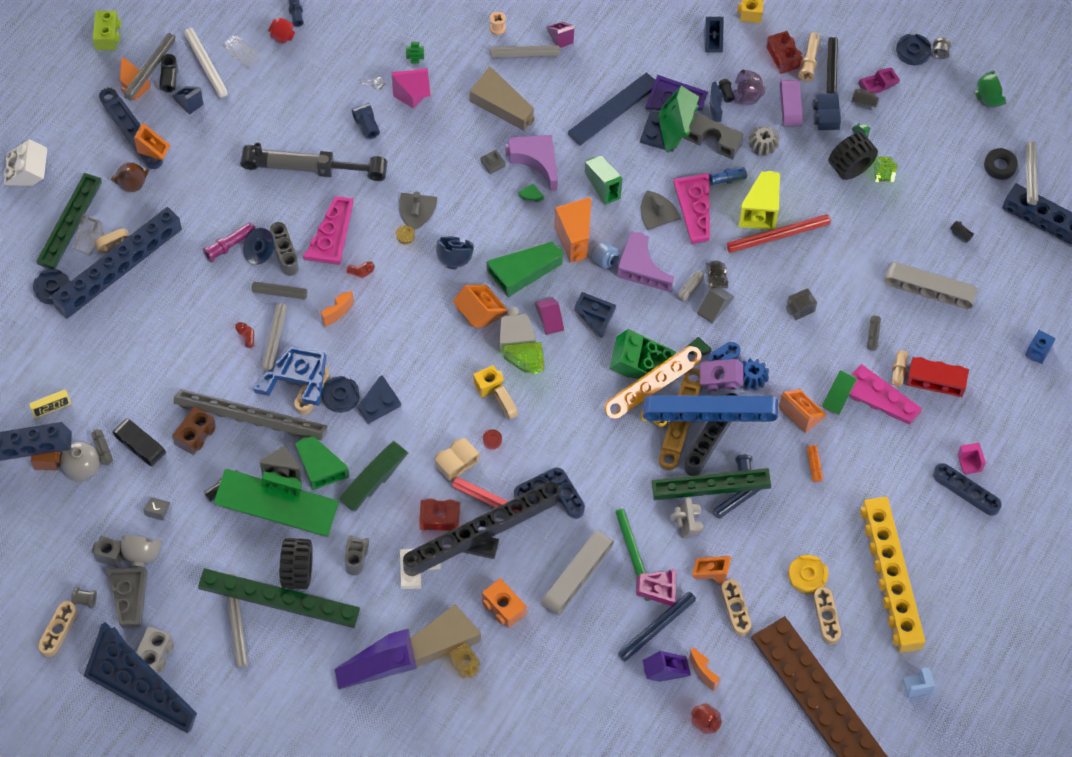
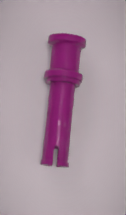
[203,222,256,263]

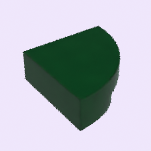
[685,337,712,355]

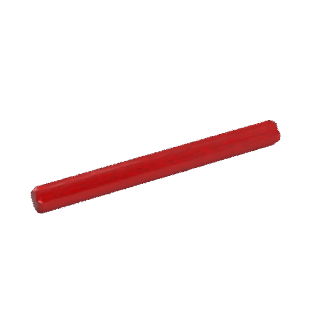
[726,214,831,253]

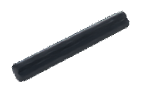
[827,37,838,94]

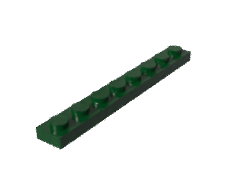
[198,568,360,628]

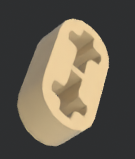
[94,229,130,254]
[493,385,518,420]

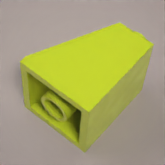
[738,171,780,230]

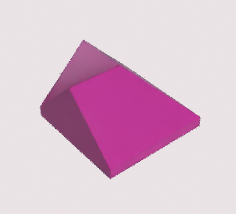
[392,68,431,109]

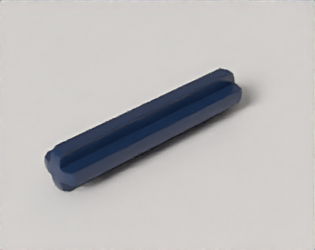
[713,490,760,519]

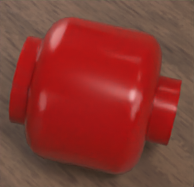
[268,17,296,44]

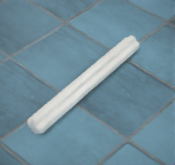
[184,28,227,98]

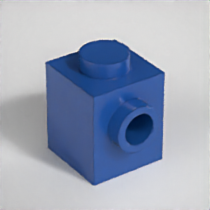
[1025,330,1056,364]

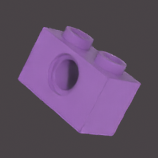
[700,359,743,392]

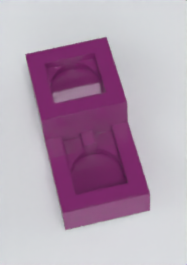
[858,67,900,96]

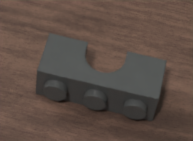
[685,113,744,160]

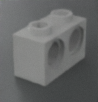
[136,626,174,675]

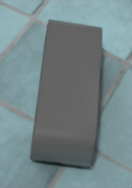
[270,222,299,276]

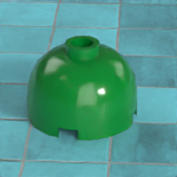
[974,70,1006,108]

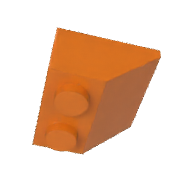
[452,285,508,328]

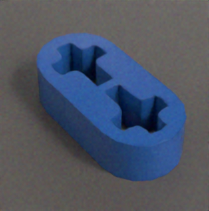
[708,342,740,362]

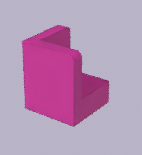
[957,443,986,474]

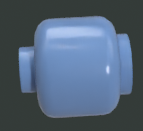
[592,241,619,269]

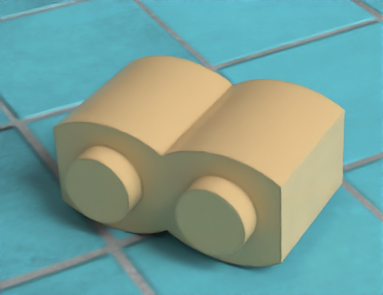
[435,438,480,482]

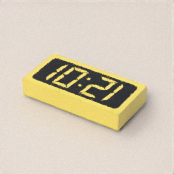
[29,390,71,418]

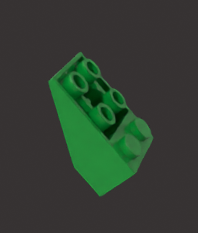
[658,86,699,153]
[609,329,676,379]

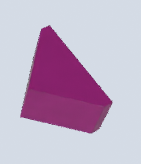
[546,21,574,48]
[535,297,564,335]

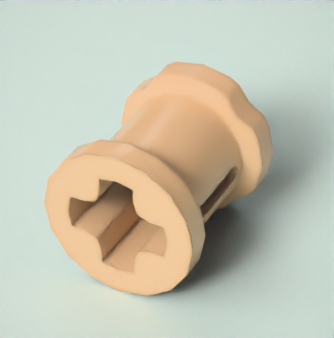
[490,12,506,35]

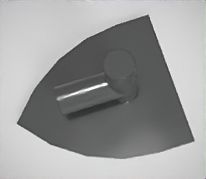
[641,190,681,230]
[399,191,437,231]

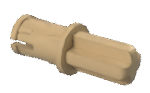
[892,350,909,387]

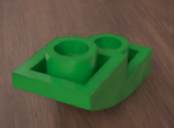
[822,370,858,415]

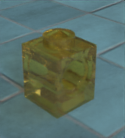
[449,643,480,679]

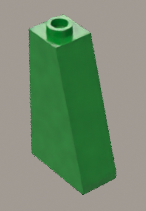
[487,241,564,297]

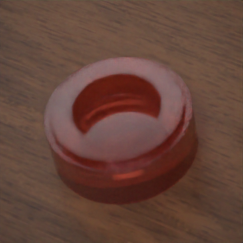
[483,429,502,450]

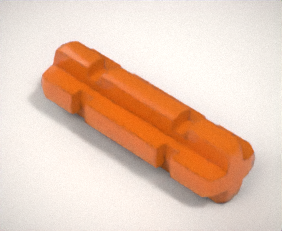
[807,445,823,482]

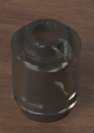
[851,88,879,110]

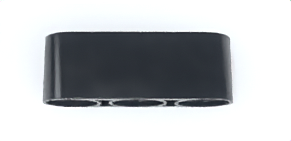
[112,418,166,467]

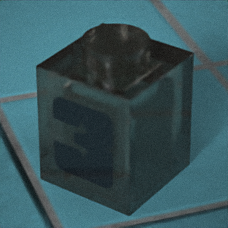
[786,288,817,320]

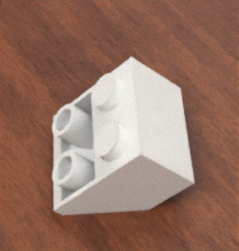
[4,139,47,186]

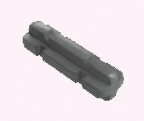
[867,315,881,351]
[91,429,113,465]

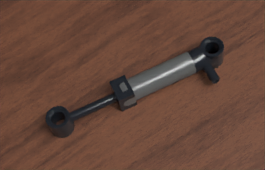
[240,142,388,181]

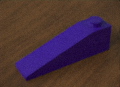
[334,629,417,690]

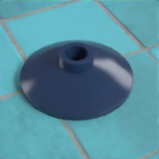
[243,228,275,265]

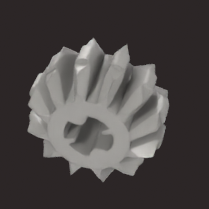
[749,124,779,156]

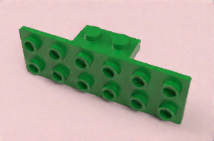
[214,469,339,537]

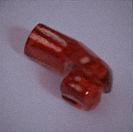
[235,322,255,348]

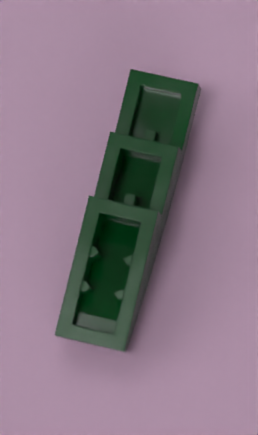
[339,440,409,512]

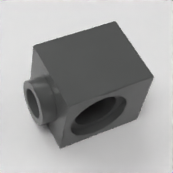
[92,536,123,568]

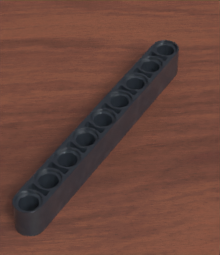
[403,482,560,576]

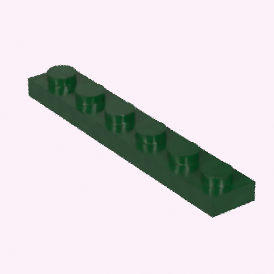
[36,173,102,269]
[652,468,771,501]

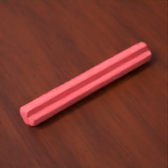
[452,477,521,513]

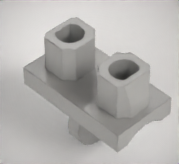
[670,498,703,538]

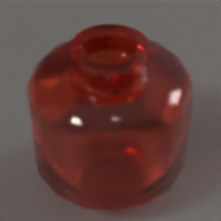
[691,703,722,734]

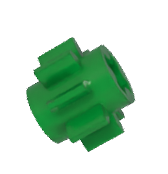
[406,42,424,64]

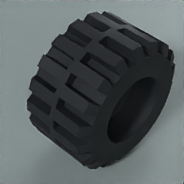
[828,132,878,180]
[279,538,313,590]

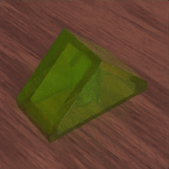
[873,156,898,182]

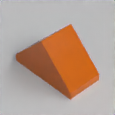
[134,123,170,160]

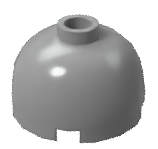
[60,442,101,482]
[121,535,162,567]

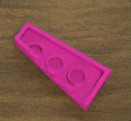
[673,173,710,244]
[303,196,354,265]
[849,364,922,425]

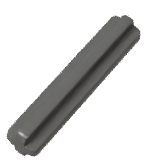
[252,281,308,299]

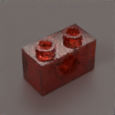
[419,498,460,531]

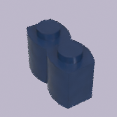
[812,93,841,130]

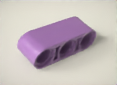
[780,80,802,126]

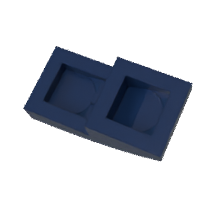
[709,81,723,122]

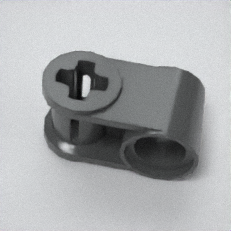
[345,535,369,576]

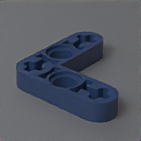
[514,467,585,519]

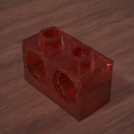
[766,31,803,74]

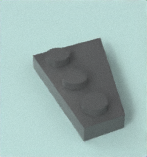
[107,568,148,628]

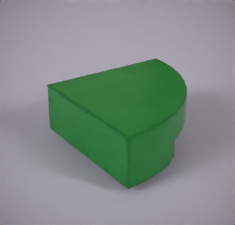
[852,123,870,137]
[518,184,544,202]

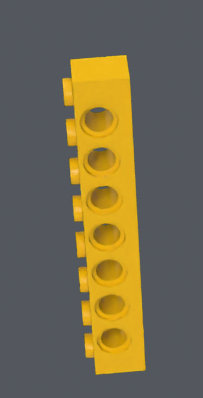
[860,496,926,653]

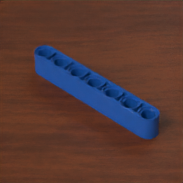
[643,395,778,422]

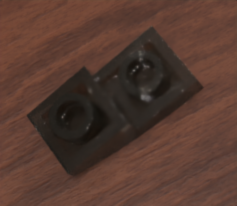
[706,260,728,289]

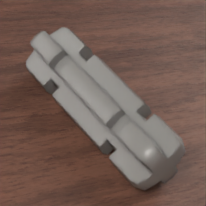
[677,270,704,302]

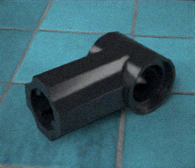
[159,54,178,92]

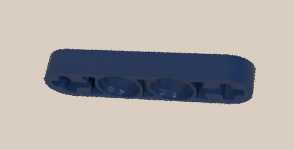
[933,463,1002,516]

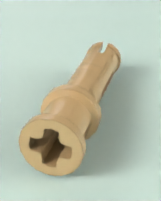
[798,32,820,82]

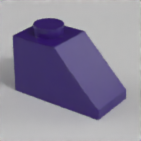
[642,651,691,682]

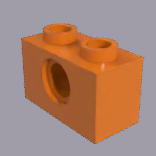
[482,578,527,628]

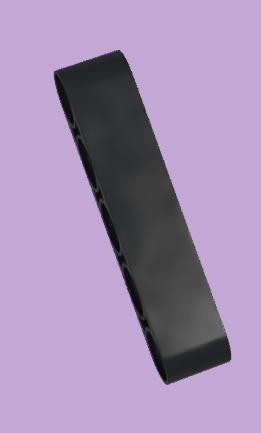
[684,393,738,476]

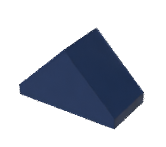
[704,16,724,52]
[172,86,204,114]

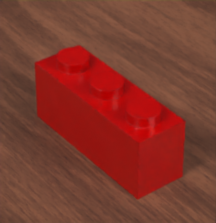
[906,357,969,398]

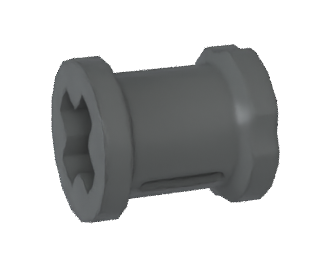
[71,587,97,609]

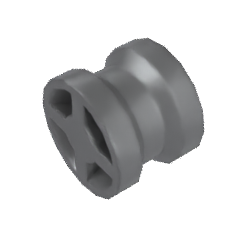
[932,37,951,59]

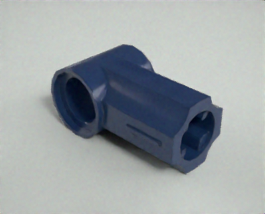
[352,103,380,140]

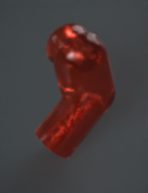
[347,261,375,278]

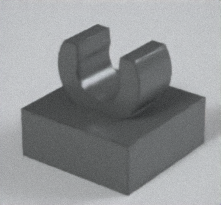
[481,150,506,174]

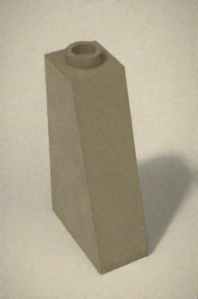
[470,67,535,131]
[411,604,481,667]

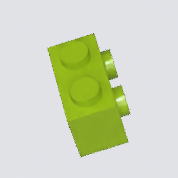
[93,11,122,50]

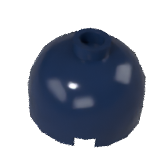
[436,236,474,270]

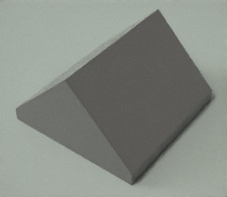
[260,445,302,482]

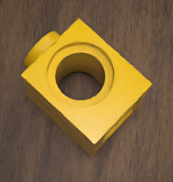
[737,0,764,23]
[473,365,504,398]

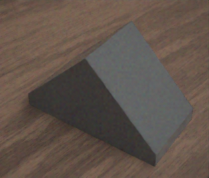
[697,287,734,324]

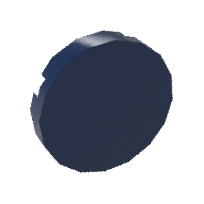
[896,34,931,66]
[33,269,70,304]
[321,376,360,413]

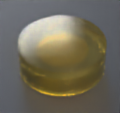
[396,225,415,245]

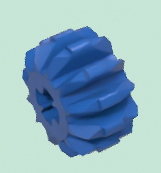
[741,358,769,391]

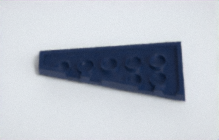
[84,622,197,733]

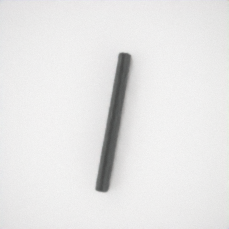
[124,33,176,100]

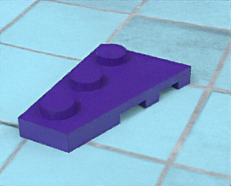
[645,75,708,110]

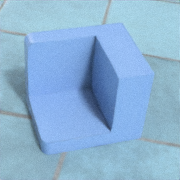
[903,667,935,698]

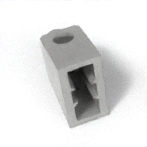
[500,307,536,353]

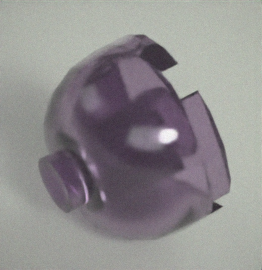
[733,69,765,106]

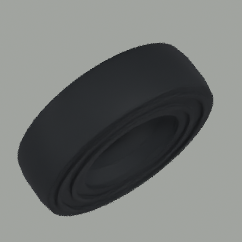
[984,148,1018,180]

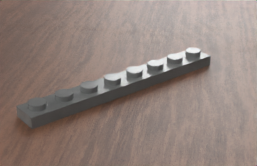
[173,389,328,440]

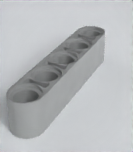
[884,262,977,309]
[541,530,614,615]

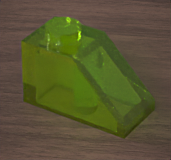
[503,342,545,374]

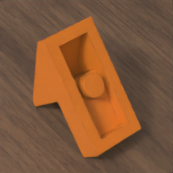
[692,556,731,585]

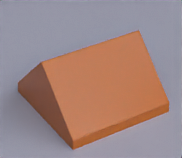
[779,389,827,433]

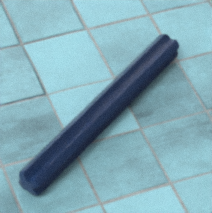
[618,592,696,661]

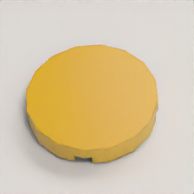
[788,555,828,594]

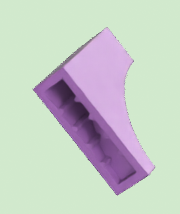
[505,135,558,191]
[617,231,674,292]

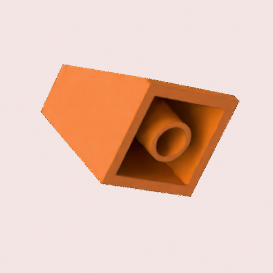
[554,197,591,263]

